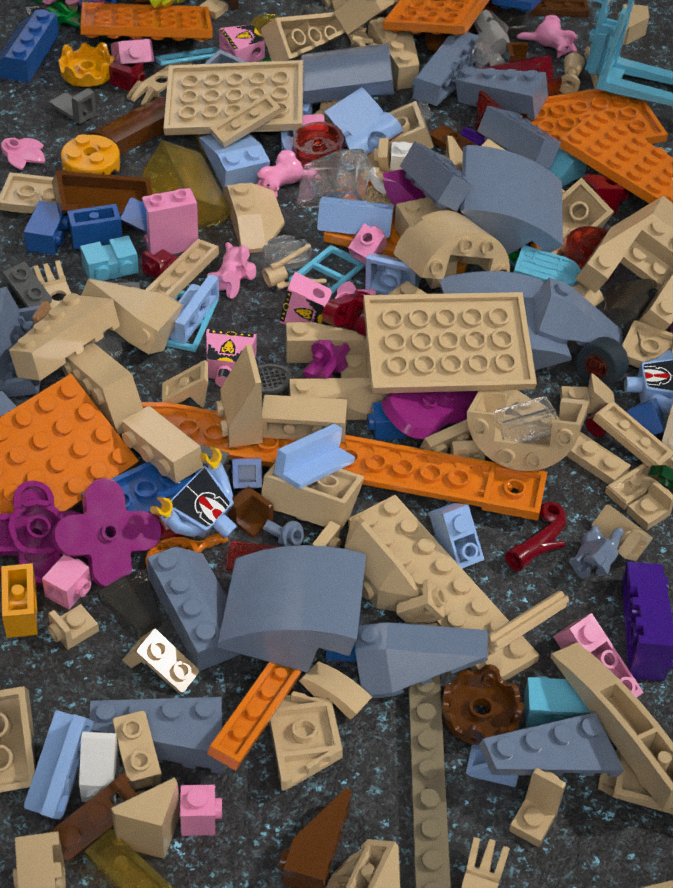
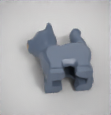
[569,525,624,579]

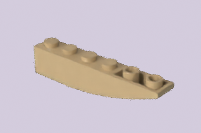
[551,642,673,810]

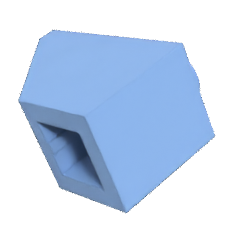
[428,503,484,568]

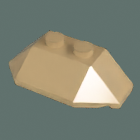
[223,183,284,253]
[344,516,423,612]
[326,839,400,888]

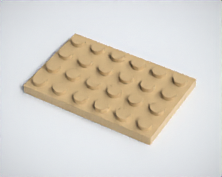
[164,60,303,135]
[363,292,537,394]

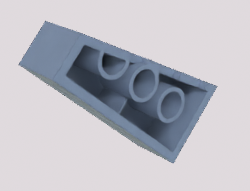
[412,32,478,106]
[455,67,548,120]
[89,697,223,774]

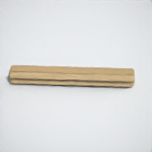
[488,591,569,652]

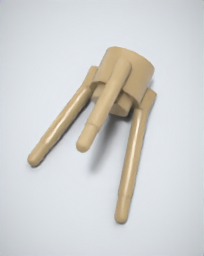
[262,244,327,290]

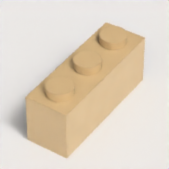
[262,395,347,443]
[122,406,203,483]

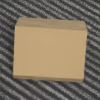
[562,178,614,245]
[111,778,180,859]

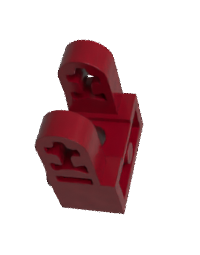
[322,290,370,337]

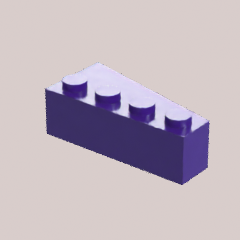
[622,562,673,681]

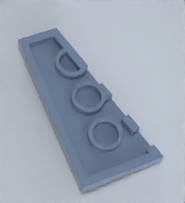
[479,712,624,776]

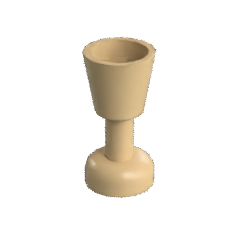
[558,53,585,94]

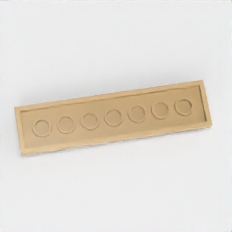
[348,495,539,681]

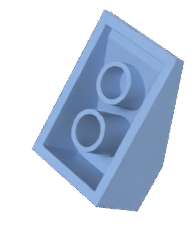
[199,133,270,189]

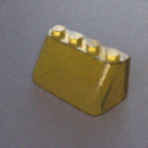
[142,140,230,228]

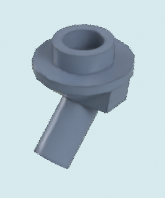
[263,520,304,547]

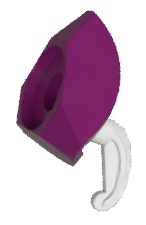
[369,167,426,205]

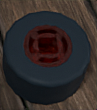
[576,337,629,387]

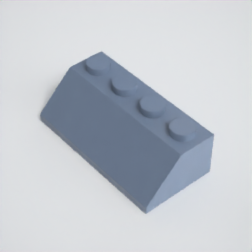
[147,547,241,671]

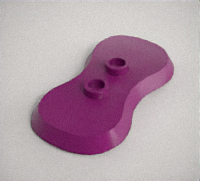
[382,391,478,439]

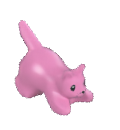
[517,15,578,59]
[256,150,323,198]
[207,242,256,299]

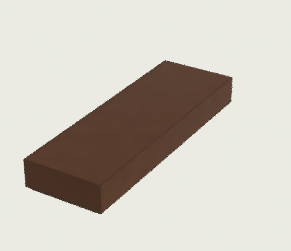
[527,0,589,17]

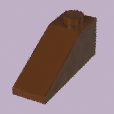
[278,788,352,888]

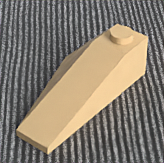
[81,278,183,354]

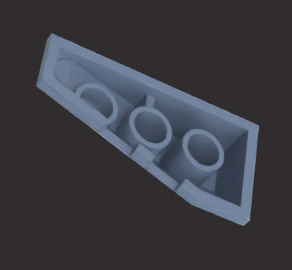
[533,277,624,346]
[355,622,489,698]

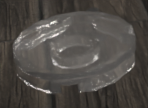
[263,236,312,269]

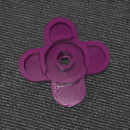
[51,478,161,589]
[0,481,81,587]

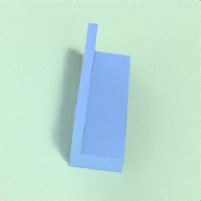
[317,196,394,238]
[169,274,219,344]
[274,423,355,489]
[24,711,94,820]

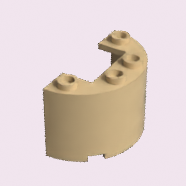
[393,210,510,279]
[467,390,590,471]

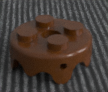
[442,664,524,745]

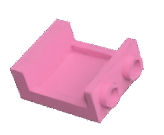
[142,188,198,255]

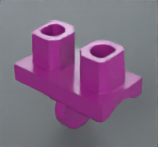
[303,340,350,379]

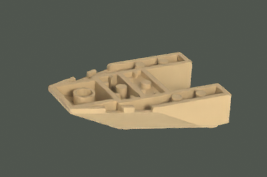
[575,196,673,331]
[286,322,389,420]

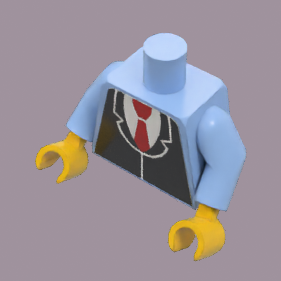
[624,349,673,414]
[150,446,237,539]

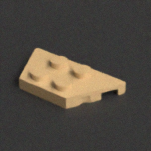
[269,691,343,790]

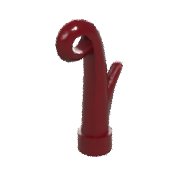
[505,502,567,571]

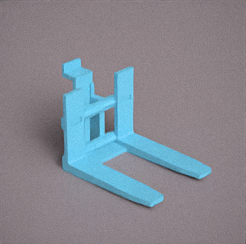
[585,0,673,106]

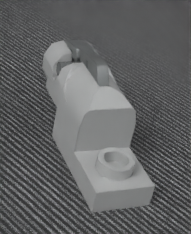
[473,10,509,66]

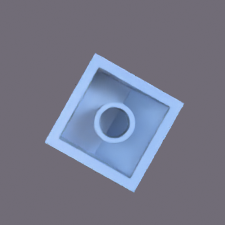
[365,253,421,295]

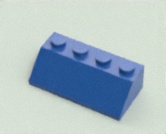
[0,10,59,83]

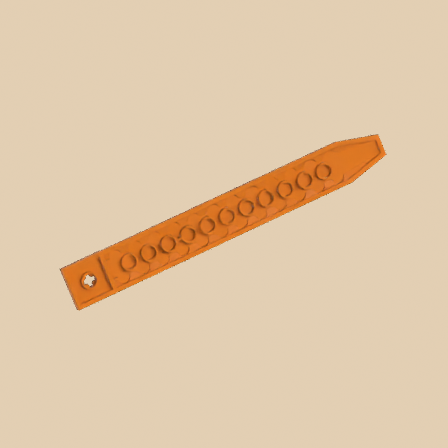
[123,402,547,521]

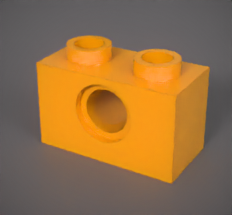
[1,563,38,638]

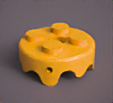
[59,42,114,87]
[61,134,120,175]

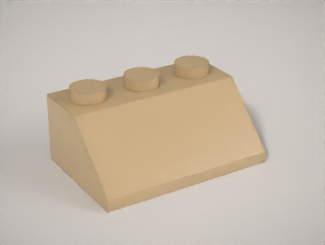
[261,462,364,531]

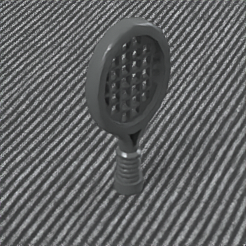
[257,364,306,397]

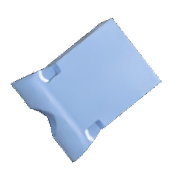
[324,87,403,163]

